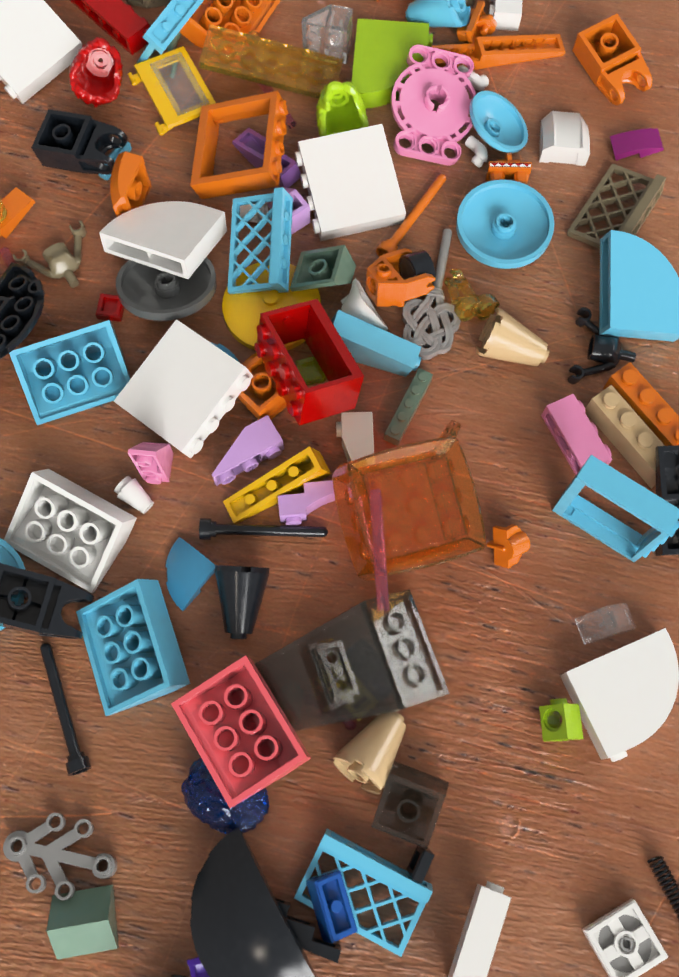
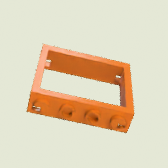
[190,91,289,199]

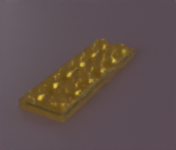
[199,24,343,99]

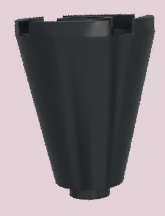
[215,565,270,639]

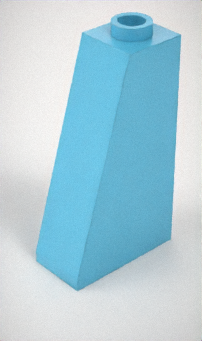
[331,310,421,377]

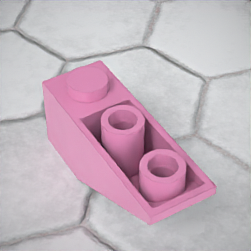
[128,442,174,484]

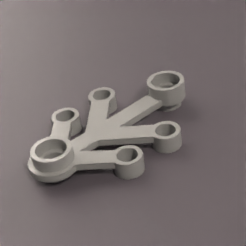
[3,812,117,900]

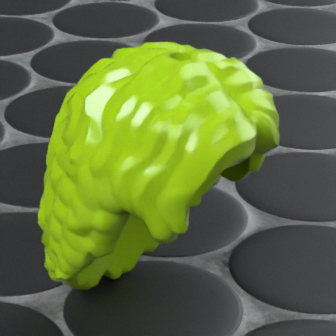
[316,81,369,137]

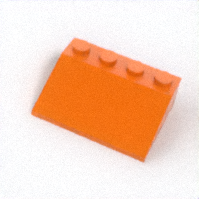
[179,0,281,64]

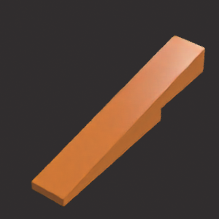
[431,34,566,70]

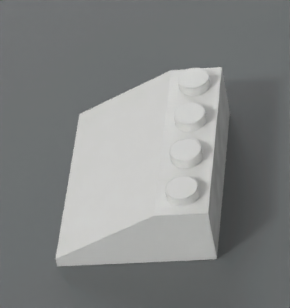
[4,469,137,593]

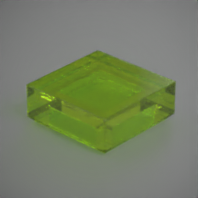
[295,357,326,385]

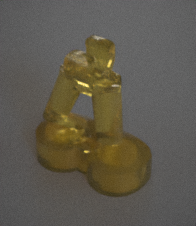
[444,269,500,322]

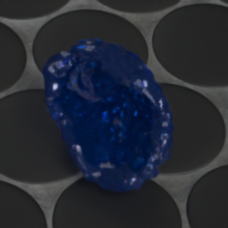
[181,758,269,834]

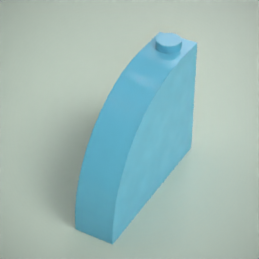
[599,230,679,342]

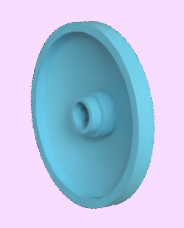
[456,180,554,269]

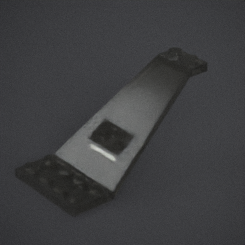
[255,589,450,731]

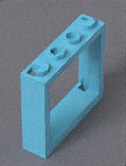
[552,455,679,562]

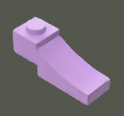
[278,478,358,526]

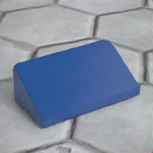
[306,870,358,943]

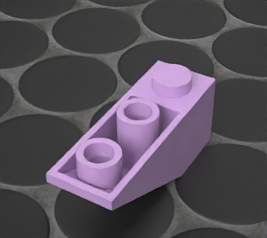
[211,415,284,486]

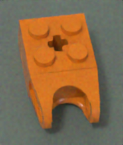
[572,14,652,105]

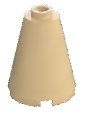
[476,308,550,366]
[333,710,406,795]

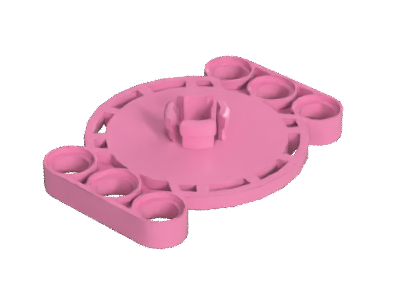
[391,45,476,166]

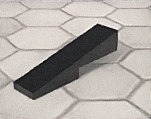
[656,445,679,556]

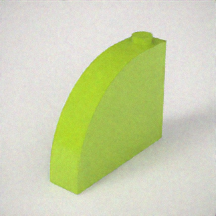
[352,18,433,109]

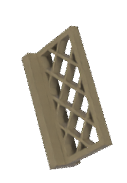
[567,163,666,249]

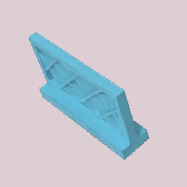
[137,0,204,63]
[227,187,293,294]
[294,828,433,957]

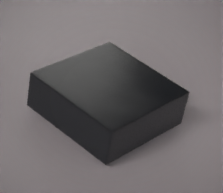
[407,843,435,884]

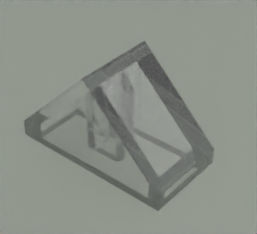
[575,603,637,645]

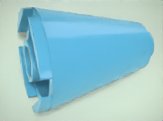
[406,0,470,28]

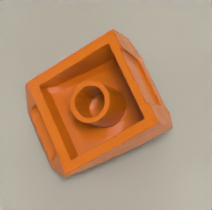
[110,151,152,217]
[238,353,287,421]

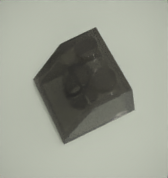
[371,761,449,849]

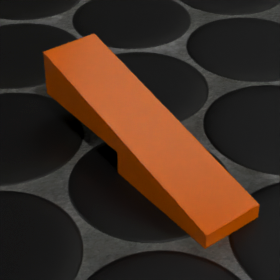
[0,187,35,239]

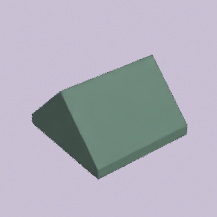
[46,884,119,960]

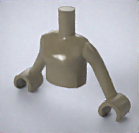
[12,220,87,288]

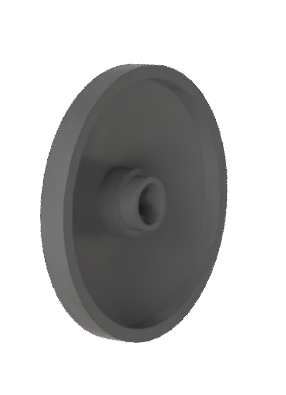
[116,257,217,321]

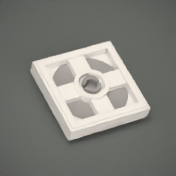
[582,898,668,977]

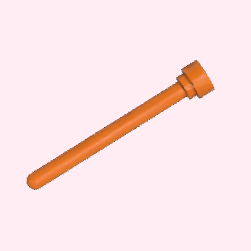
[376,174,446,257]

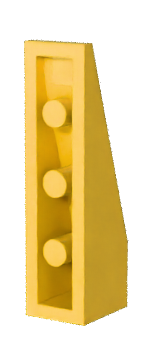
[223,446,332,524]

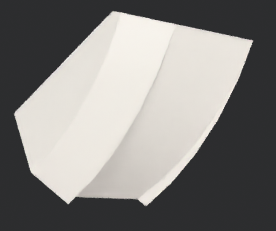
[539,111,590,166]

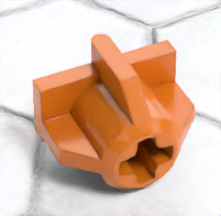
[487,524,530,569]

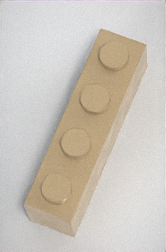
[585,385,665,489]

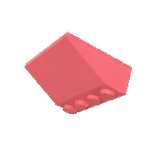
[171,655,311,808]

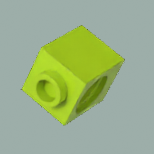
[539,698,584,741]

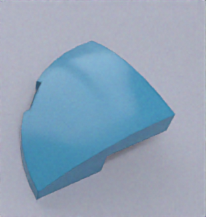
[165,537,215,611]

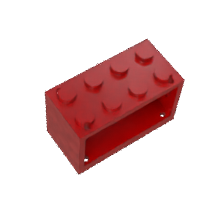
[254,298,364,426]

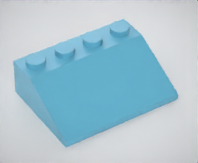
[9,320,131,425]
[76,579,190,716]

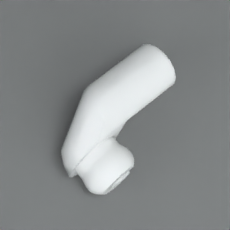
[457,65,489,91]
[465,135,488,168]

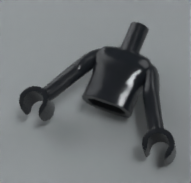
[568,307,636,384]

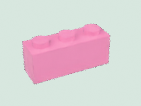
[541,393,613,475]

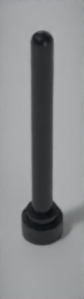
[199,518,328,540]
[40,643,91,776]

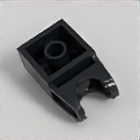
[31,109,128,174]
[0,563,94,639]

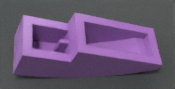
[232,128,301,188]

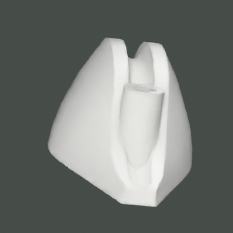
[341,278,388,331]

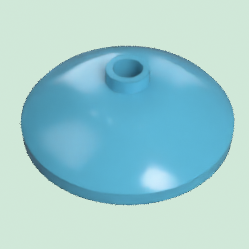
[469,91,528,153]

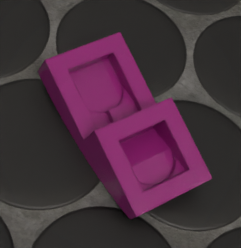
[610,128,664,160]

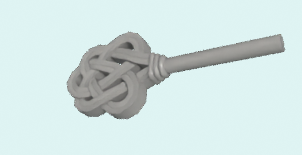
[402,228,462,360]

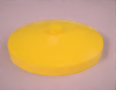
[222,263,321,351]

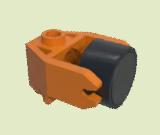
[365,248,435,307]

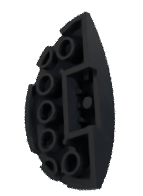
[0,263,45,359]
[190,826,317,977]

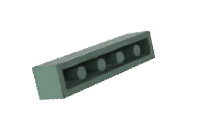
[384,368,433,446]

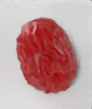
[69,37,123,108]

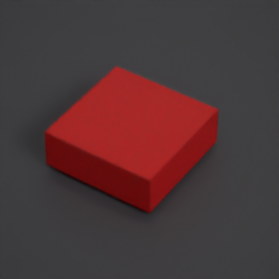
[95,293,125,322]

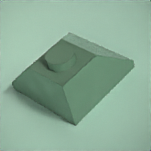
[290,245,356,291]

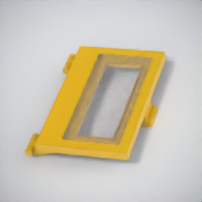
[128,46,216,136]

